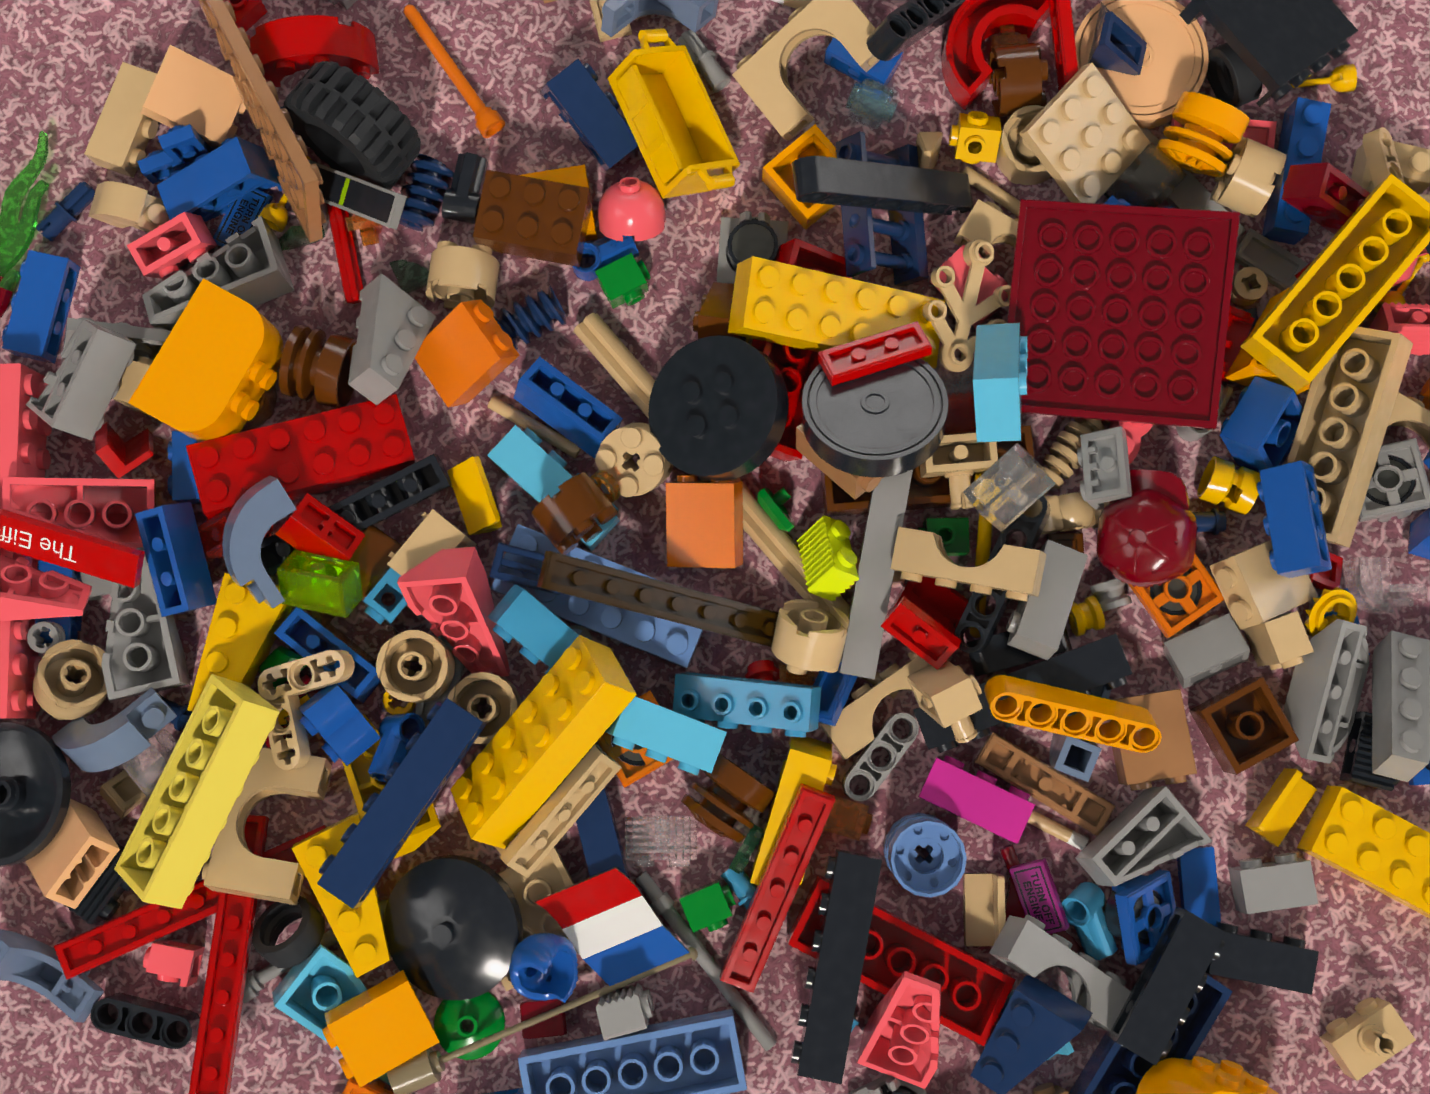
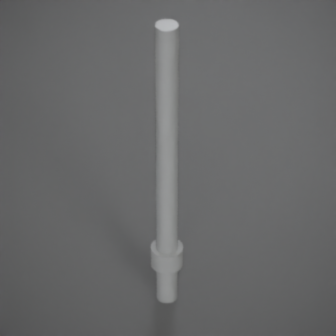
[635,871,777,1051]

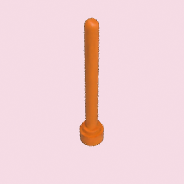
[404,4,505,138]

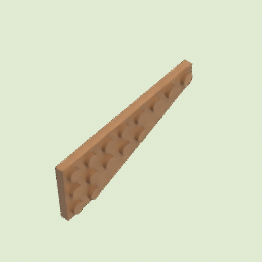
[198,0,326,243]

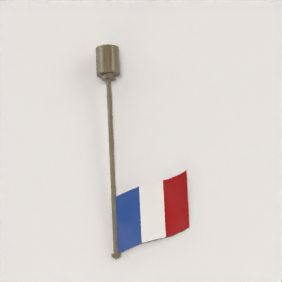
[387,867,698,1094]

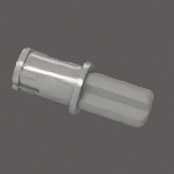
[678,30,731,93]

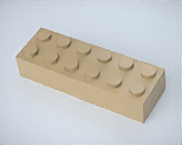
[1287,326,1413,548]

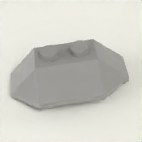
[1283,619,1369,764]

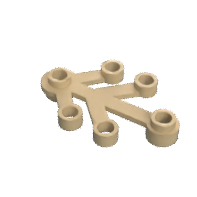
[923,239,1011,372]

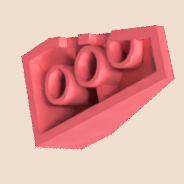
[2,477,156,549]
[0,554,92,621]

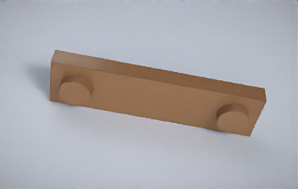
[974,732,1115,836]

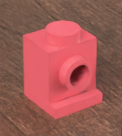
[143,939,205,987]

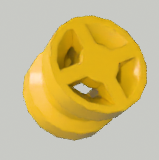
[1068,596,1105,637]

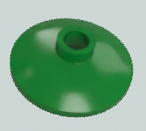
[434,992,505,1060]

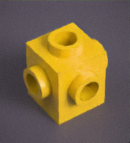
[949,111,1002,164]

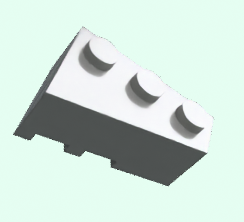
[348,273,436,405]
[26,319,137,441]
[1006,540,1088,661]
[1075,786,1212,887]

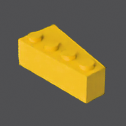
[187,573,302,712]
[750,737,837,885]
[292,812,390,978]

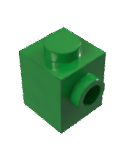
[595,253,651,309]
[917,518,970,556]
[679,879,736,933]

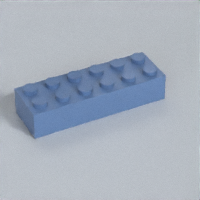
[491,524,703,669]
[518,1009,747,1094]

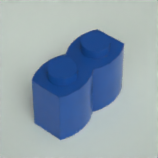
[298,684,380,766]

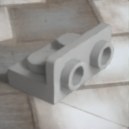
[1077,426,1132,510]

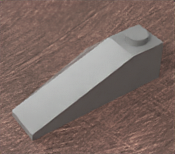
[101,547,191,700]

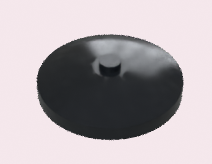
[0,722,71,867]
[384,855,523,1000]

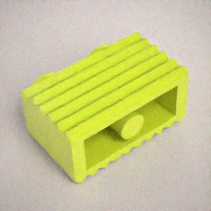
[796,515,859,601]

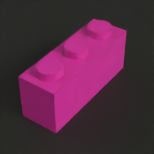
[918,755,1035,844]

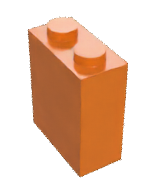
[415,299,519,408]
[666,474,743,568]

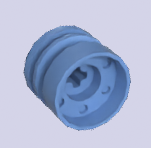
[883,812,967,898]

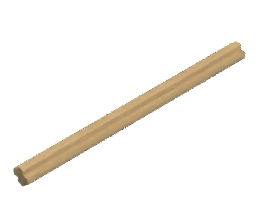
[573,312,851,618]

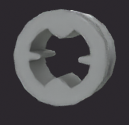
[27,621,66,653]

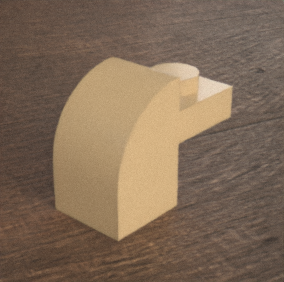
[88,181,170,233]

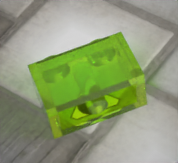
[277,550,363,618]

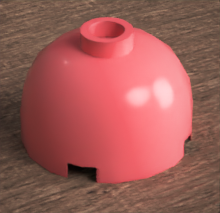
[598,177,666,242]

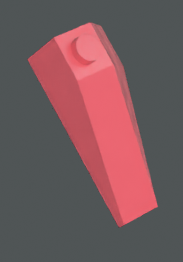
[397,547,510,677]
[857,971,941,1089]

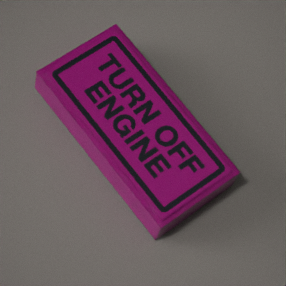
[1009,858,1069,934]

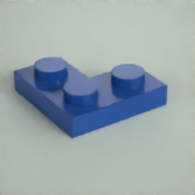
[137,124,212,184]

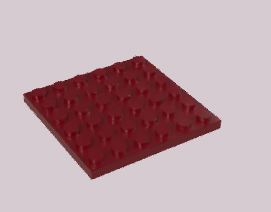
[1007,199,1240,430]

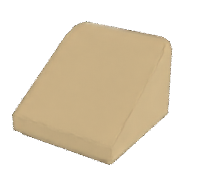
[916,132,943,169]
[100,765,153,819]

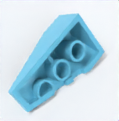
[272,945,390,1085]

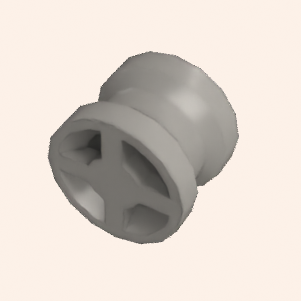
[1090,578,1132,612]

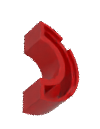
[941,0,1050,110]
[247,15,379,87]

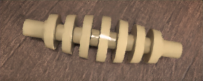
[1036,417,1109,496]

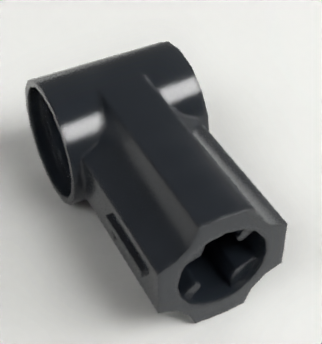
[442,152,488,224]

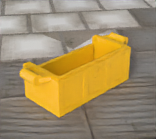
[607,28,740,199]

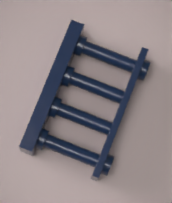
[835,131,929,286]

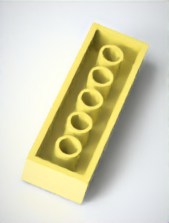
[114,674,280,909]

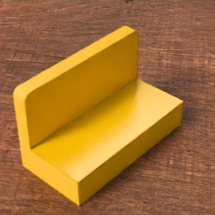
[447,456,502,535]
[1245,768,1317,847]

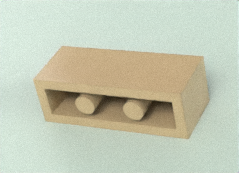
[84,62,158,178]

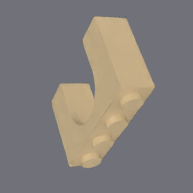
[732,0,880,141]
[202,747,332,905]

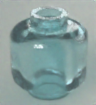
[845,78,898,129]

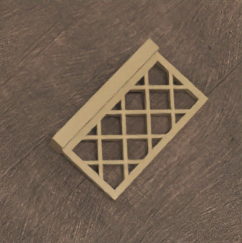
[494,743,622,878]

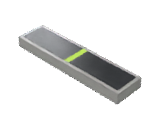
[308,159,407,230]

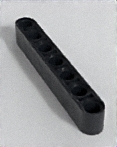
[791,156,973,215]

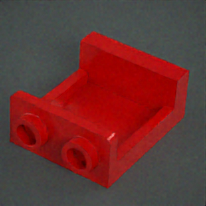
[881,576,969,670]

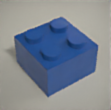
[1220,376,1303,472]

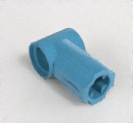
[1062,882,1118,960]

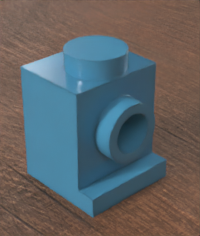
[363,568,407,625]

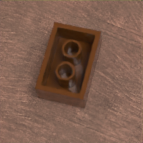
[473,170,593,267]

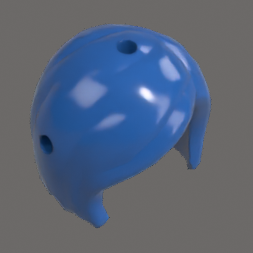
[509,933,578,1003]

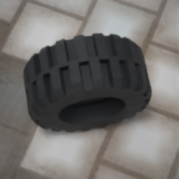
[283,61,421,190]

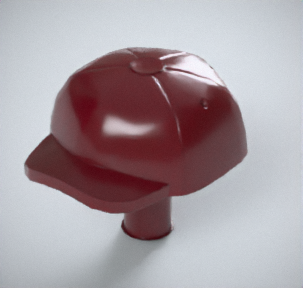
[1096,469,1197,588]

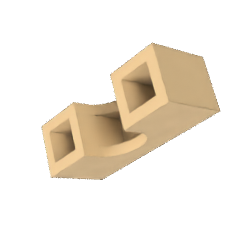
[953,199,1019,258]

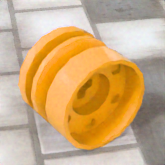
[1156,91,1250,177]

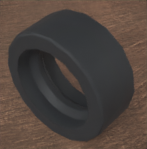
[1206,43,1263,108]
[252,895,325,968]

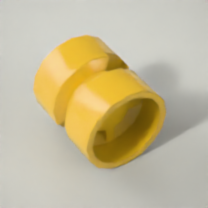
[1197,456,1261,515]

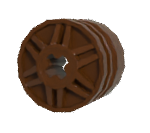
[279,325,357,408]
[681,753,776,844]

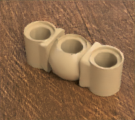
[1024,492,1110,535]

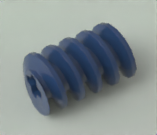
[399,154,454,232]
[494,284,567,350]

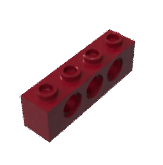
[1281,162,1370,235]

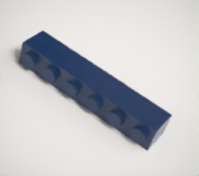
[317,698,487,909]

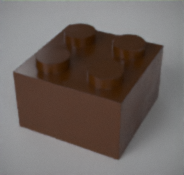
[1189,677,1299,775]

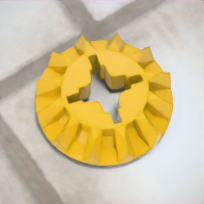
[1304,587,1357,637]

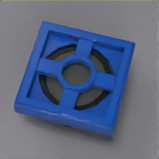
[1105,869,1176,966]

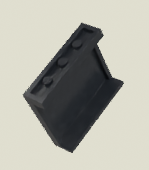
[1179,0,1358,107]

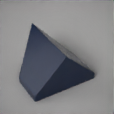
[1088,2,1147,76]

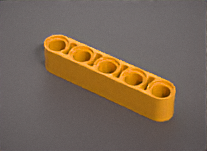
[984,675,1162,753]

